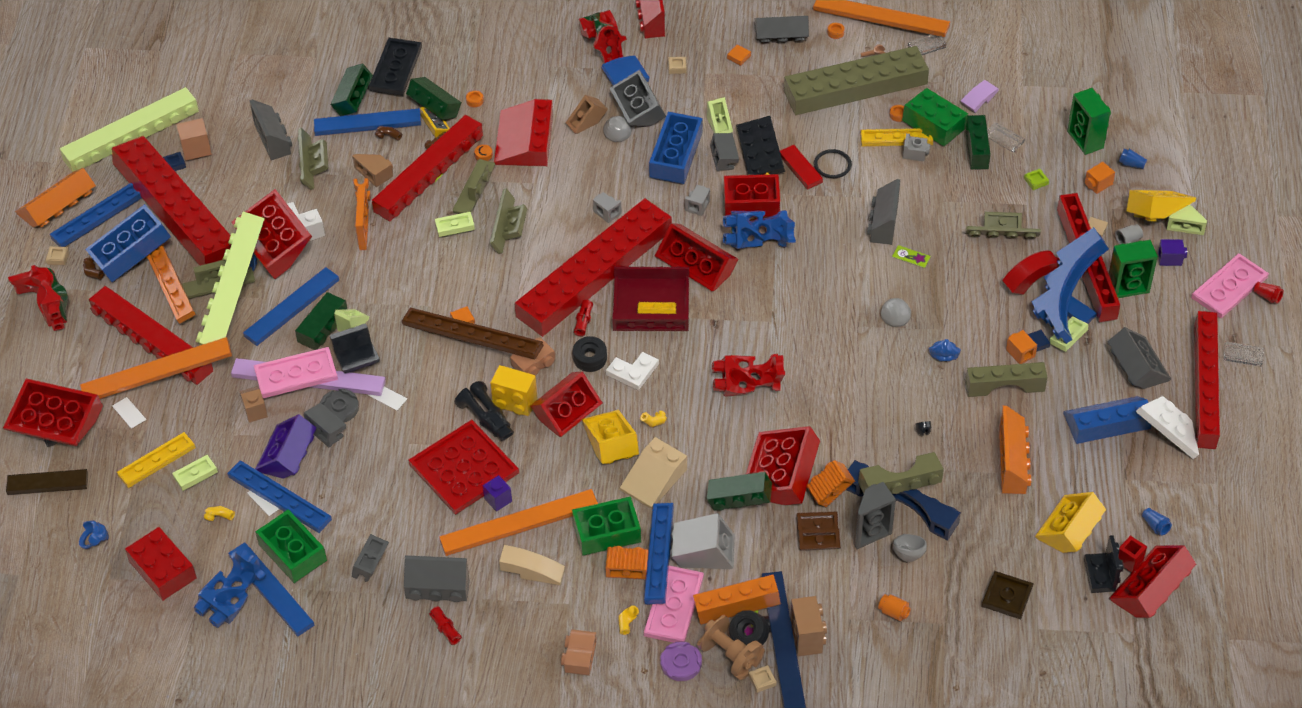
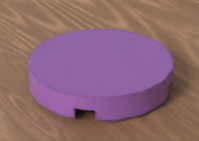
[660,642,702,681]

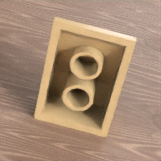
[620,437,687,509]

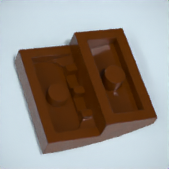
[797,511,841,550]

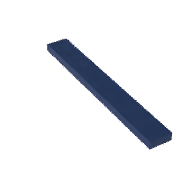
[762,571,806,708]

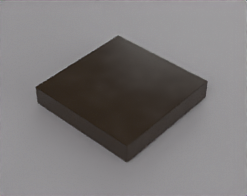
[981,571,1034,620]

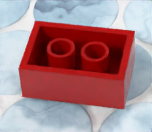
[724,174,780,217]
[125,527,197,601]

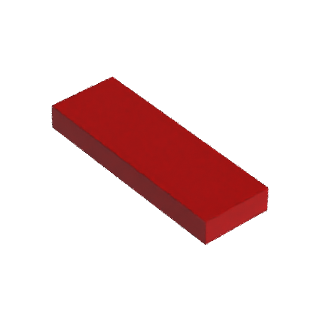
[780,144,823,190]

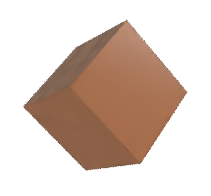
[176,118,212,161]

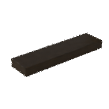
[6,469,88,495]

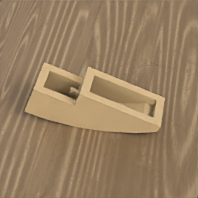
[499,545,565,585]

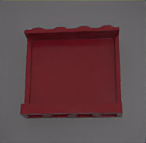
[612,266,689,331]

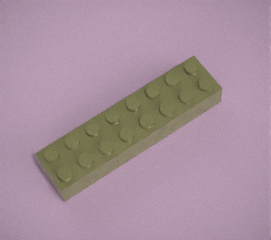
[784,46,929,116]

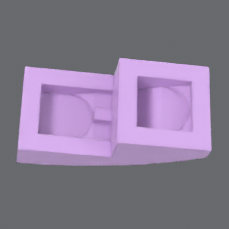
[961,80,999,113]

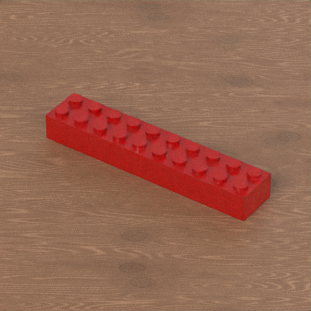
[112,136,232,266]
[515,198,672,337]

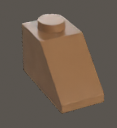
[565,95,608,134]
[352,154,393,187]
[239,386,268,423]

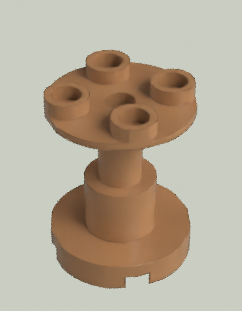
[697,615,765,680]

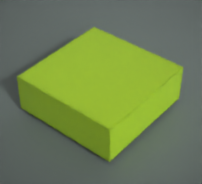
[1024,169,1049,190]

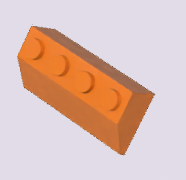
[15,168,96,228]
[999,405,1031,494]

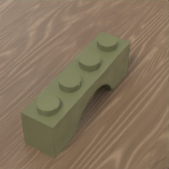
[965,362,1048,397]
[858,452,944,494]

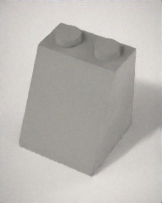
[670,513,735,569]

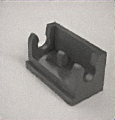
[710,133,739,172]
[304,403,346,447]
[351,534,389,582]

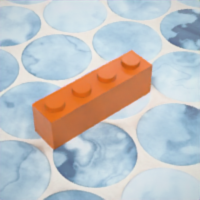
[693,574,781,625]

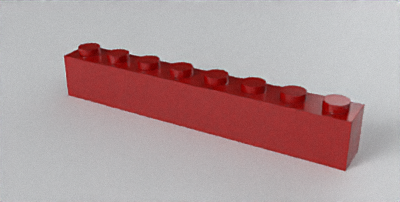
[372,114,483,222]
[1057,193,1120,322]
[89,286,213,385]
[1194,311,1220,449]

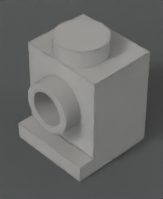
[903,133,930,161]
[685,185,710,216]
[593,192,622,223]

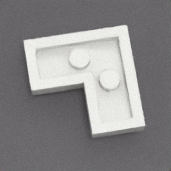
[606,352,659,390]

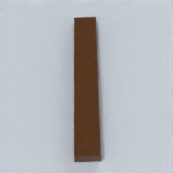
[401,307,544,360]

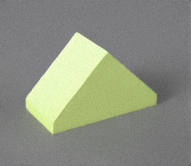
[707,97,733,133]
[1167,205,1207,235]
[334,309,370,331]

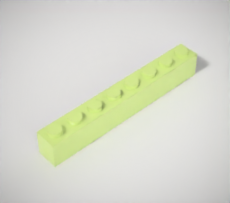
[60,87,199,172]
[196,211,264,346]

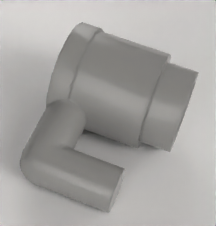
[1115,224,1143,244]

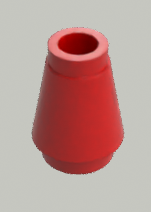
[1254,282,1284,304]

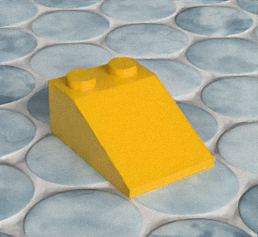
[1127,190,1196,221]
[582,410,639,464]

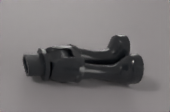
[454,381,514,441]

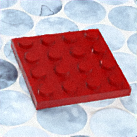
[408,419,519,515]

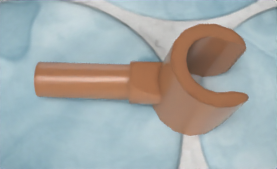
[861,44,885,57]

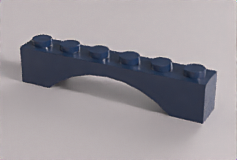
[846,460,961,541]

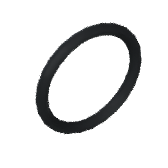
[814,149,852,178]

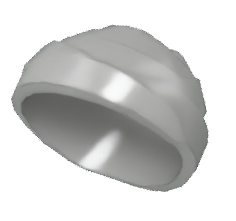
[603,116,632,142]
[881,298,911,327]
[893,534,927,562]

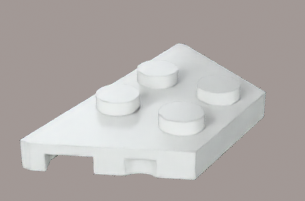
[1136,396,1199,459]

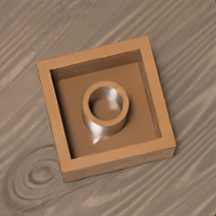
[790,596,827,657]

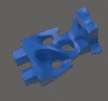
[723,210,796,249]
[194,547,266,628]

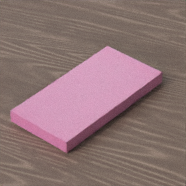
[1191,253,1269,318]
[254,347,338,398]
[644,566,704,643]

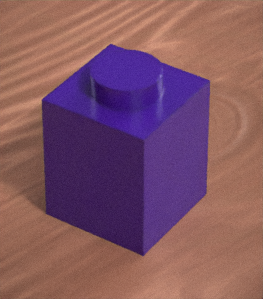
[1158,239,1187,266]
[483,475,512,512]

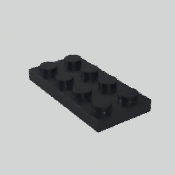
[369,37,422,96]
[736,116,785,175]

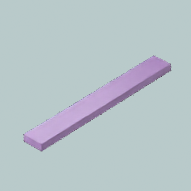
[231,358,386,396]

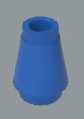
[1119,148,1147,169]
[1142,508,1172,536]

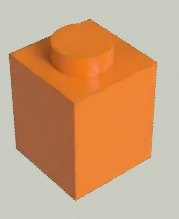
[1085,162,1115,194]
[1006,330,1037,364]

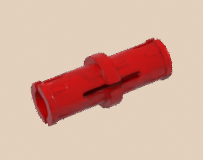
[574,300,593,336]
[429,606,462,645]

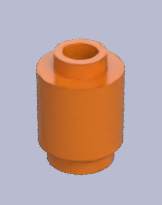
[878,594,911,621]

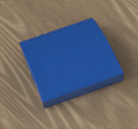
[601,56,650,85]

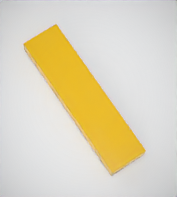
[860,129,933,147]
[117,432,196,488]

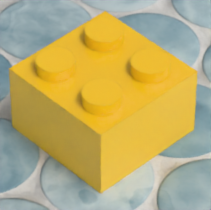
[490,365,538,416]

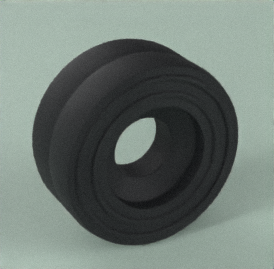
[572,336,607,372]
[729,610,769,645]

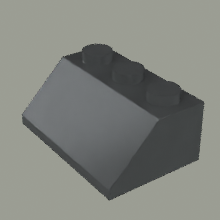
[754,16,809,42]
[610,70,666,126]
[249,99,292,160]
[867,179,901,245]
[1108,327,1171,389]
[855,482,896,549]
[404,555,470,602]

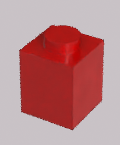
[1118,535,1147,573]

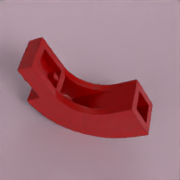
[1002,251,1060,295]

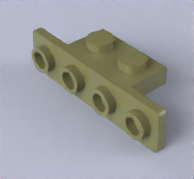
[297,128,329,190]
[453,159,495,214]
[490,188,528,254]
[965,211,1041,239]
[182,260,255,298]

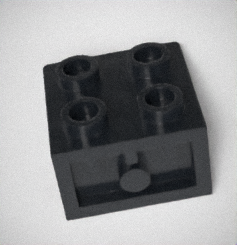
[329,323,380,373]
[1084,535,1123,593]

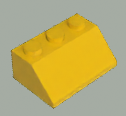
[1035,492,1106,553]

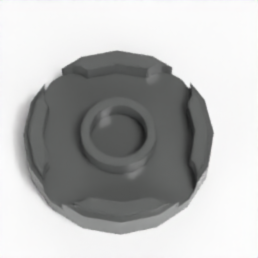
[320,389,359,423]

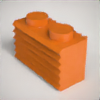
[807,460,855,507]
[606,546,648,579]

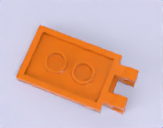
[353,178,371,250]

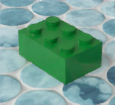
[902,88,969,146]
[1067,88,1111,155]
[1108,240,1158,298]
[572,496,641,556]
[255,509,327,583]

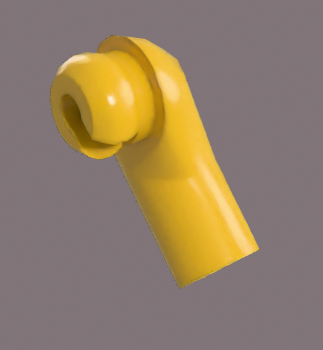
[640,410,667,427]
[204,506,235,521]
[618,605,639,635]

